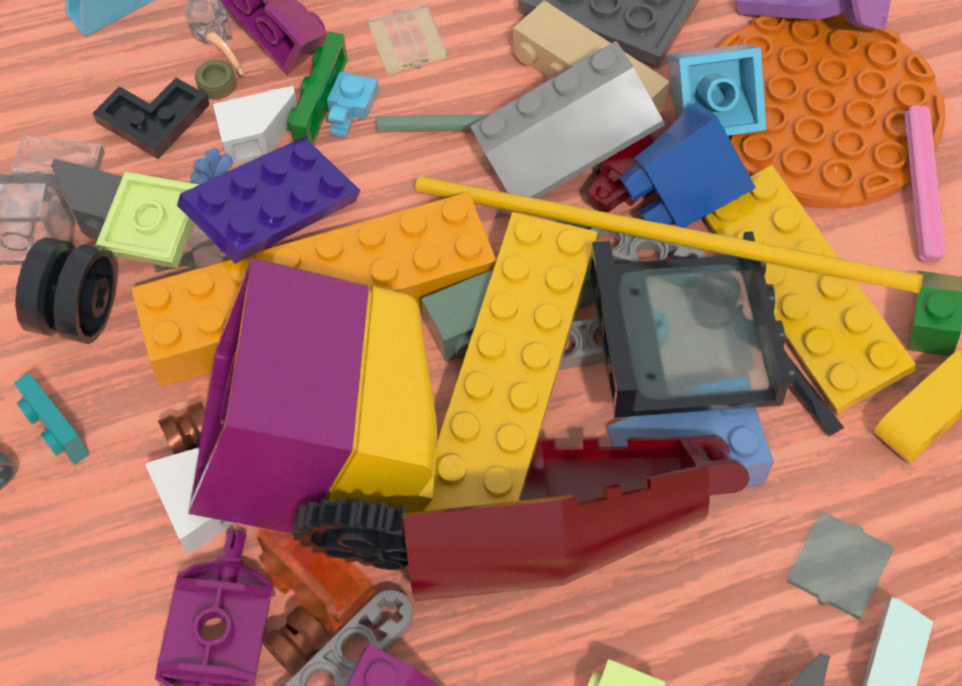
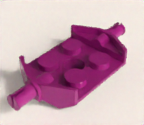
[155,530,276,686]

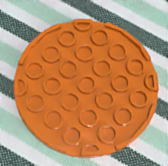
[717,14,945,209]

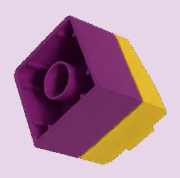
[188,258,437,533]

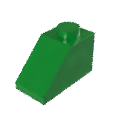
[907,271,962,356]

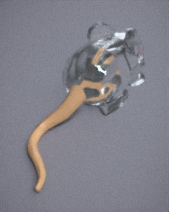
[183,0,244,75]

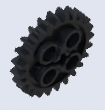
[292,498,410,570]

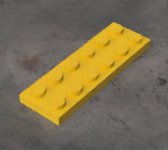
[703,165,916,415]

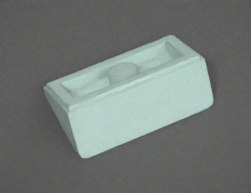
[861,597,933,686]

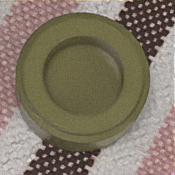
[195,60,237,100]

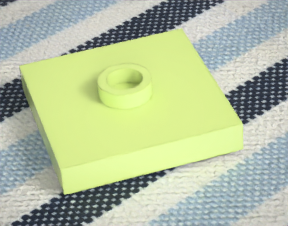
[95,171,199,269]

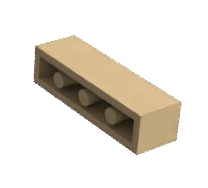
[513,0,670,113]

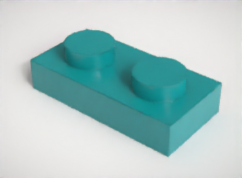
[13,372,90,465]

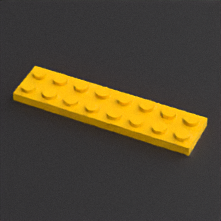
[424,212,598,511]

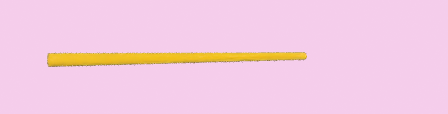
[415,176,923,293]

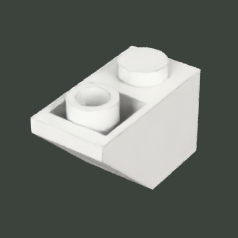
[213,86,298,166]

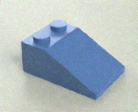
[607,379,774,488]

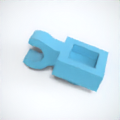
[327,71,379,138]

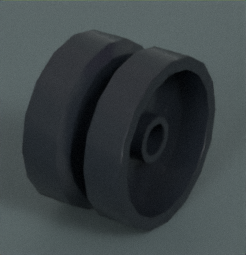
[15,237,117,344]

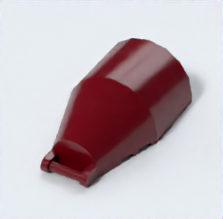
[403,434,749,602]

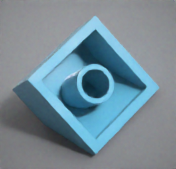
[668,44,767,136]

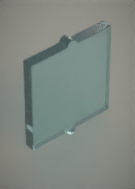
[786,511,894,620]

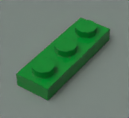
[287,31,348,145]

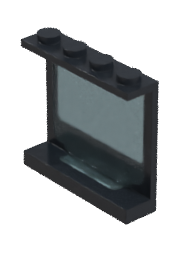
[590,231,795,418]

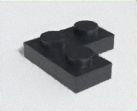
[93,77,210,159]

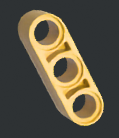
[874,348,962,463]

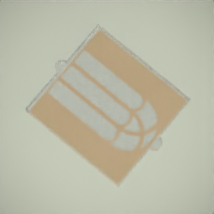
[367,4,448,75]

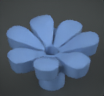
[190,148,233,185]

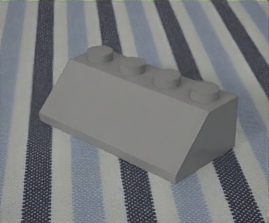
[470,41,665,199]

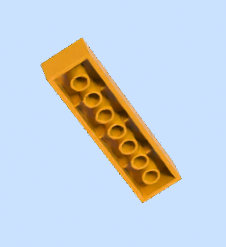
[131,192,497,387]

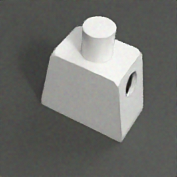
[145,448,236,555]

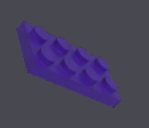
[177,137,361,264]

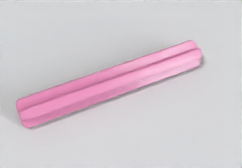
[905,105,946,263]

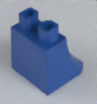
[620,101,756,228]

